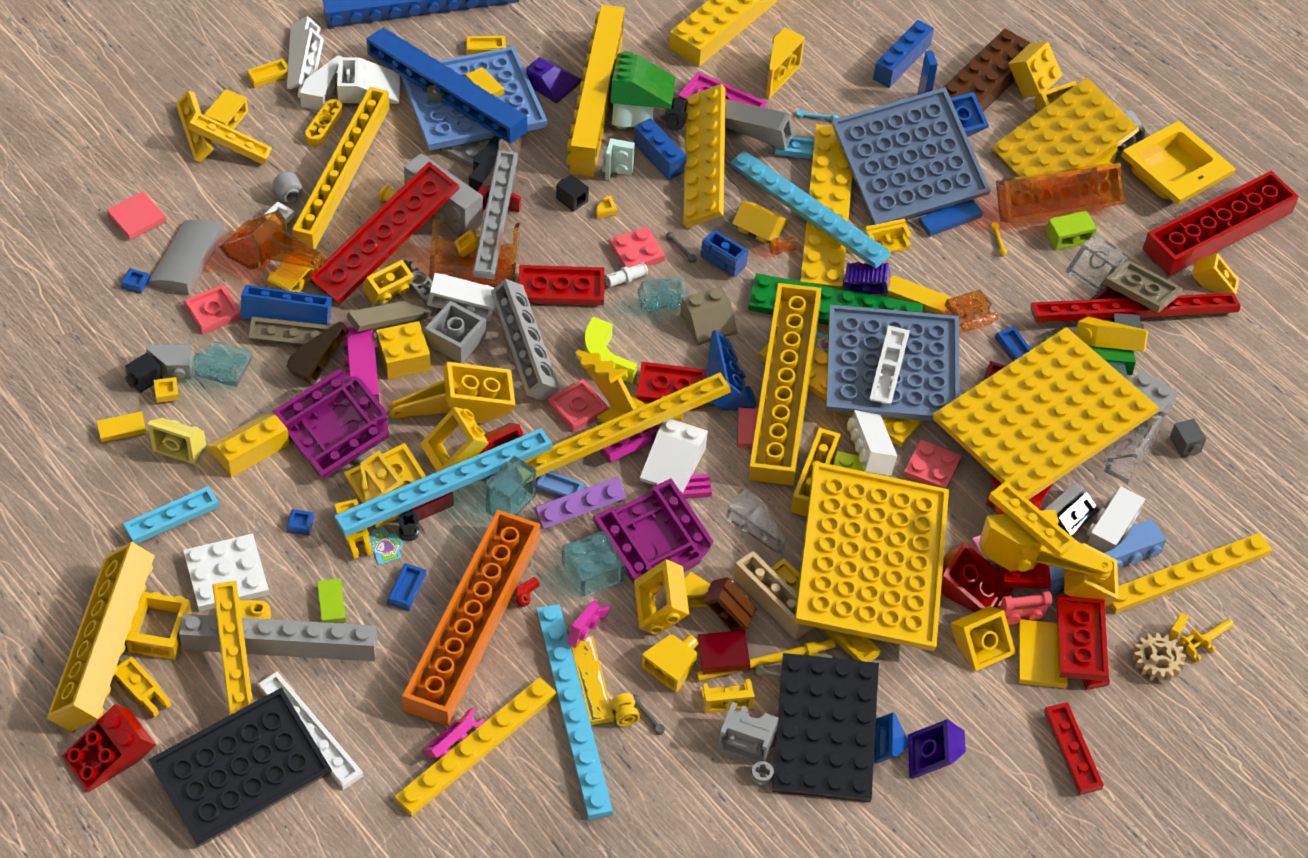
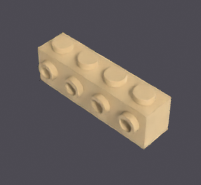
[733,551,813,640]

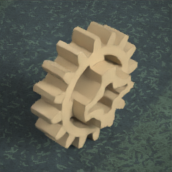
[1133,633,1186,682]

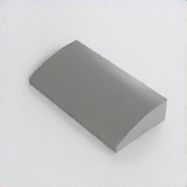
[148,220,224,295]

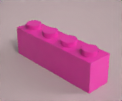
[343,327,379,401]

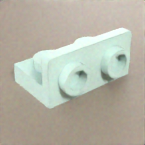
[602,138,635,180]

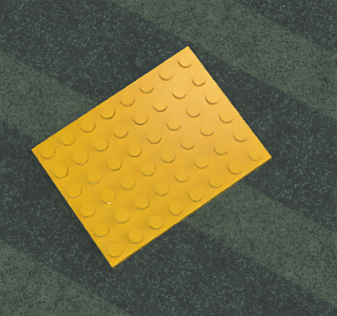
[933,327,1159,500]
[794,462,949,651]

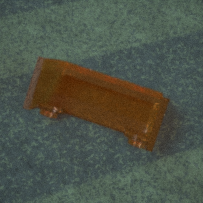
[429,216,521,288]

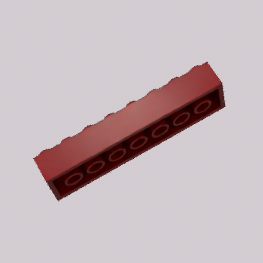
[1143,170,1299,276]

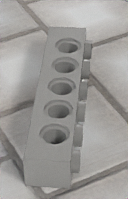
[491,279,560,401]

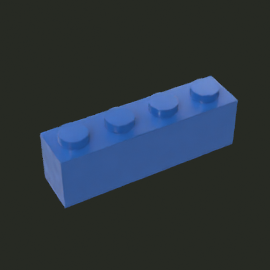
[873,20,934,88]
[240,285,332,325]

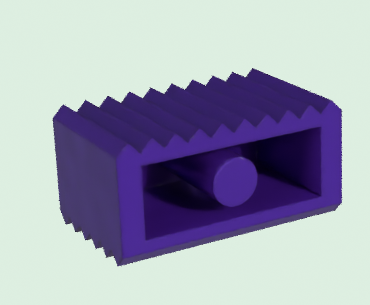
[844,262,891,294]

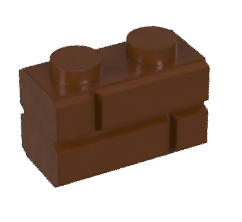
[702,577,757,631]

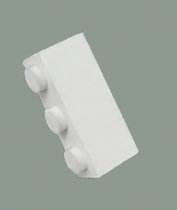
[427,273,495,321]
[1087,487,1145,553]

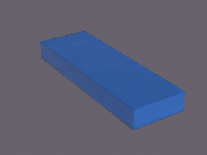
[917,50,938,95]
[919,199,983,237]

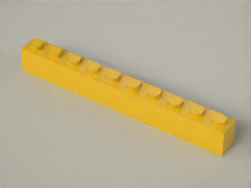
[292,87,390,252]

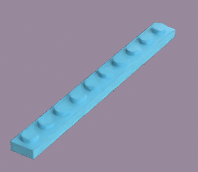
[730,150,891,269]
[334,428,552,537]
[536,604,613,820]

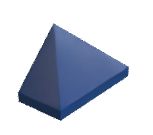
[874,712,908,764]

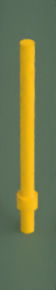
[696,639,835,681]

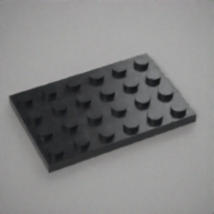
[772,653,879,802]
[148,687,332,847]

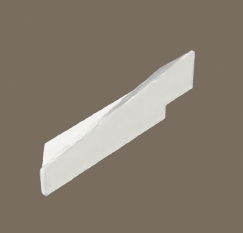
[287,16,324,90]

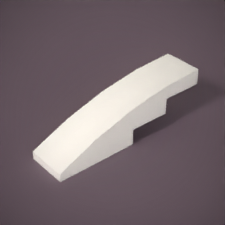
[869,325,910,405]

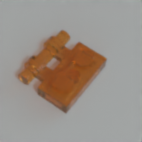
[945,289,999,330]

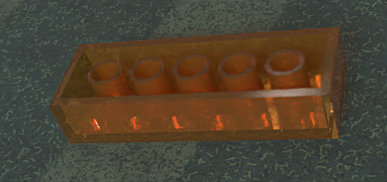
[996,162,1125,223]

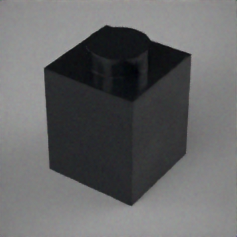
[556,174,589,212]
[125,352,163,393]

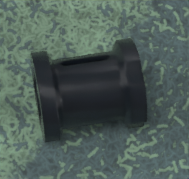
[398,511,420,541]

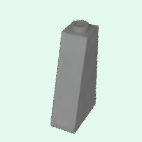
[725,99,794,150]

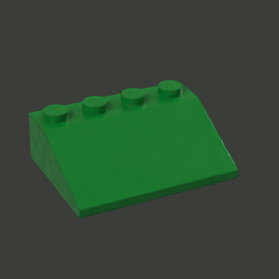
[610,51,675,109]

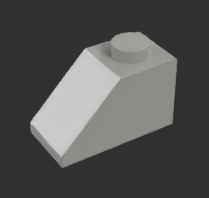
[146,344,193,380]

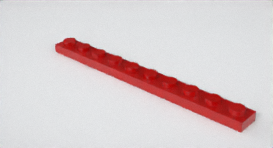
[1030,293,1241,323]

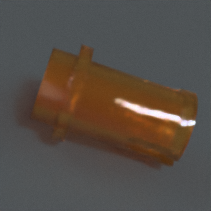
[769,237,797,255]

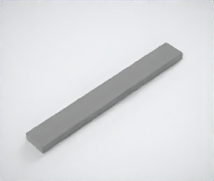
[473,150,518,279]

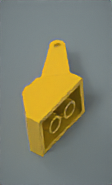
[389,362,515,424]
[979,509,1113,579]

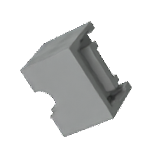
[718,702,779,763]

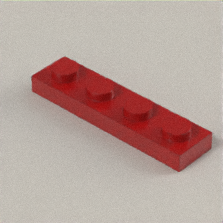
[1044,702,1104,795]

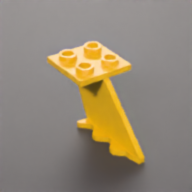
[575,350,647,423]

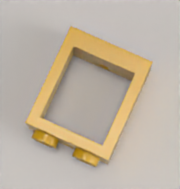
[420,407,489,472]
[634,559,689,636]
[126,592,192,660]

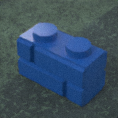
[701,230,749,277]

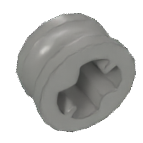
[751,761,774,787]

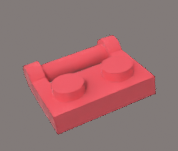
[999,591,1052,625]

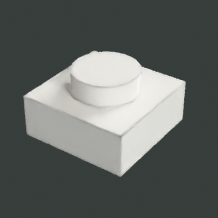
[264,202,295,229]

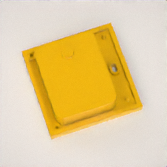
[1121,121,1236,205]

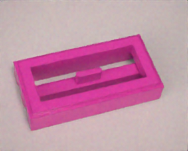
[682,474,712,499]

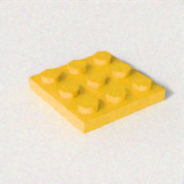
[344,443,426,529]

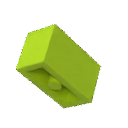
[1045,211,1097,251]

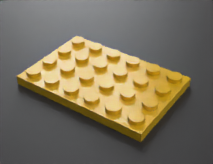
[991,77,1139,202]

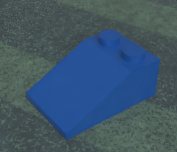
[950,92,989,137]

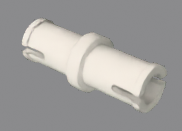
[604,262,648,288]

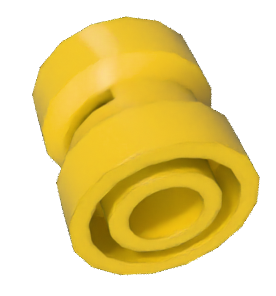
[610,693,640,727]

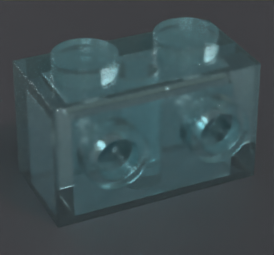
[637,277,688,312]

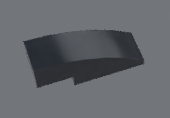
[469,135,499,192]

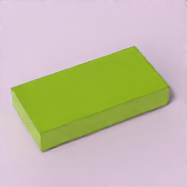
[317,578,346,623]

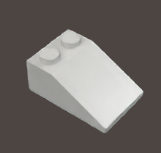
[640,419,708,494]

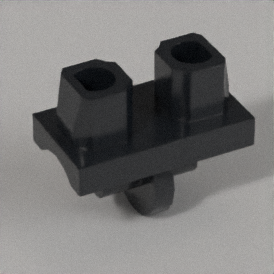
[665,98,688,131]

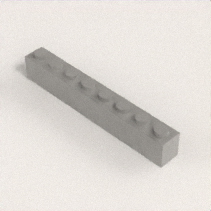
[179,614,378,661]

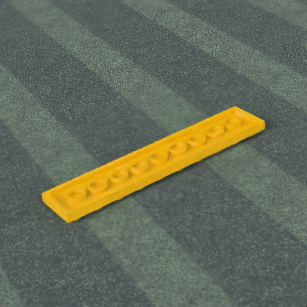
[800,124,852,289]

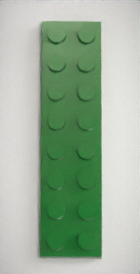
[748,273,923,325]

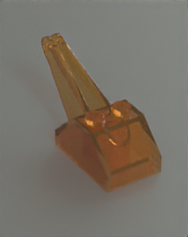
[219,210,326,270]

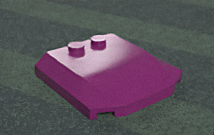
[273,369,390,479]
[592,478,714,584]

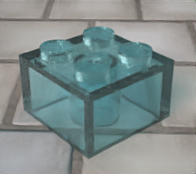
[485,456,536,517]
[562,530,625,597]

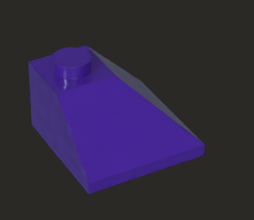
[526,57,582,104]
[908,719,966,779]

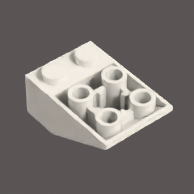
[337,57,400,104]

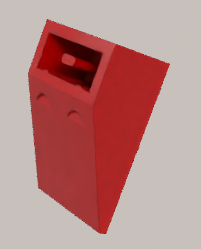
[62,704,156,792]

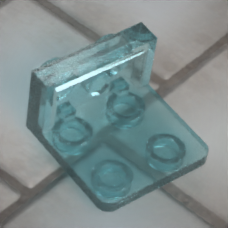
[193,341,253,387]

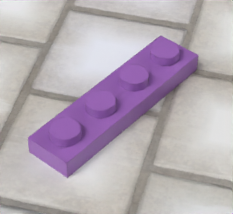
[534,476,627,529]

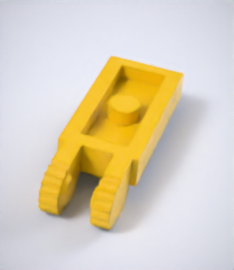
[334,499,373,559]
[114,656,171,717]

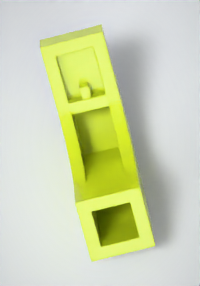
[584,317,637,384]

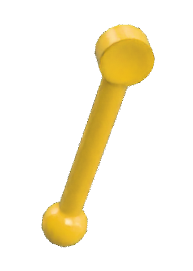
[991,222,1007,256]

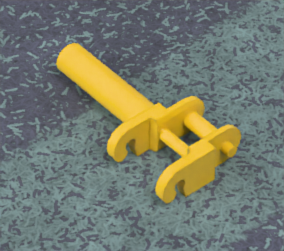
[1180,618,1234,662]

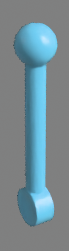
[796,110,838,121]

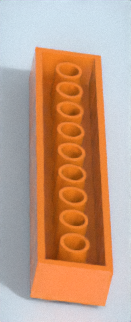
[402,509,540,727]

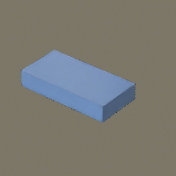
[535,471,586,498]

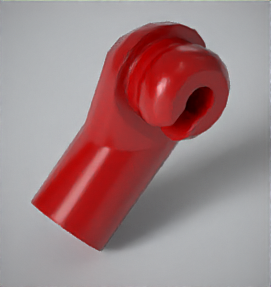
[515,577,540,607]

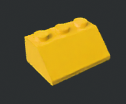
[207,414,289,477]

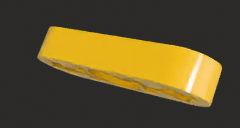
[305,99,343,146]

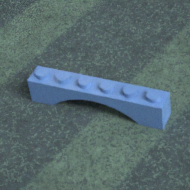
[1038,519,1166,594]

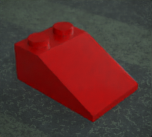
[941,541,1013,612]

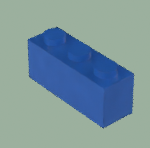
[633,118,687,180]

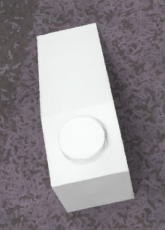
[298,55,342,111]

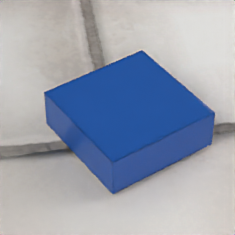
[121,268,150,294]
[286,509,315,536]

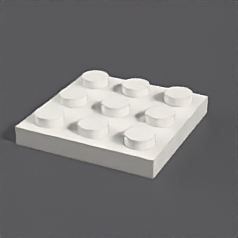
[183,534,269,612]

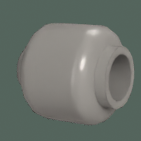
[272,172,303,203]

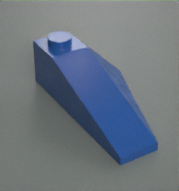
[705,330,756,410]

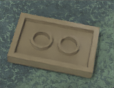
[1104,260,1182,313]

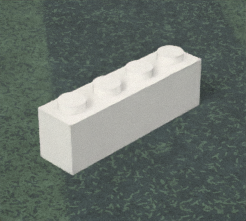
[847,410,897,476]

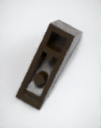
[286,321,349,385]

